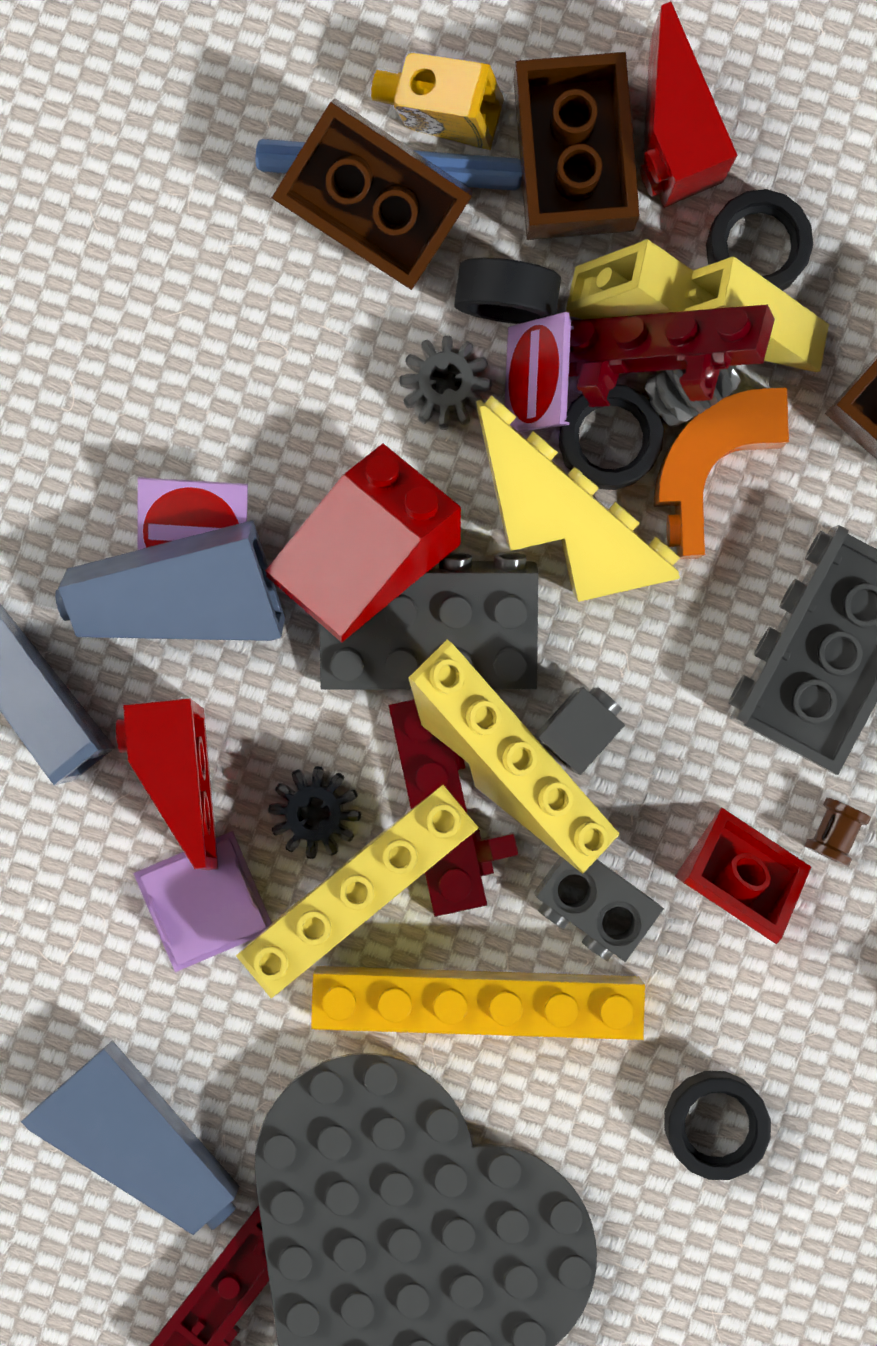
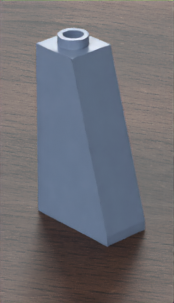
[55,520,285,641]
[0,604,115,785]
[21,1040,240,1235]

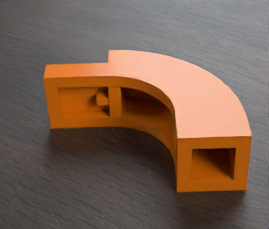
[654,388,789,559]

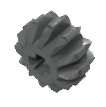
[399,336,492,430]
[644,365,741,426]

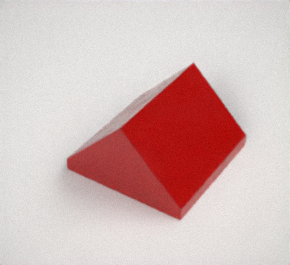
[675,807,811,944]

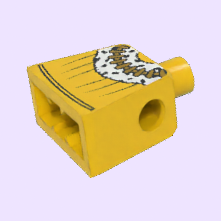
[371,53,504,150]

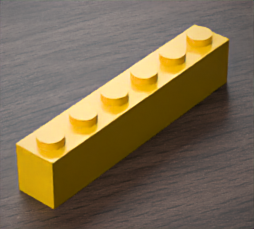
[311,966,645,1040]

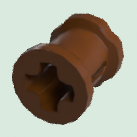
[804,797,871,867]

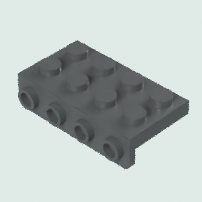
[728,525,877,775]
[319,553,538,690]

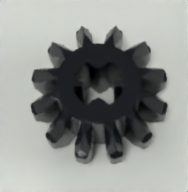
[268,766,362,859]

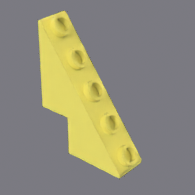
[565,239,829,373]
[476,395,680,602]
[408,639,619,874]
[236,785,479,999]

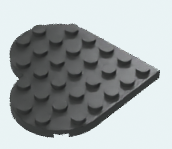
[254,1053,597,1346]

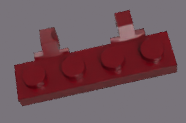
[568,304,775,407]
[388,699,519,917]
[149,1205,269,1346]

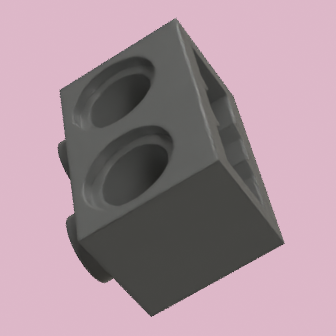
[534,687,625,775]
[534,856,664,962]

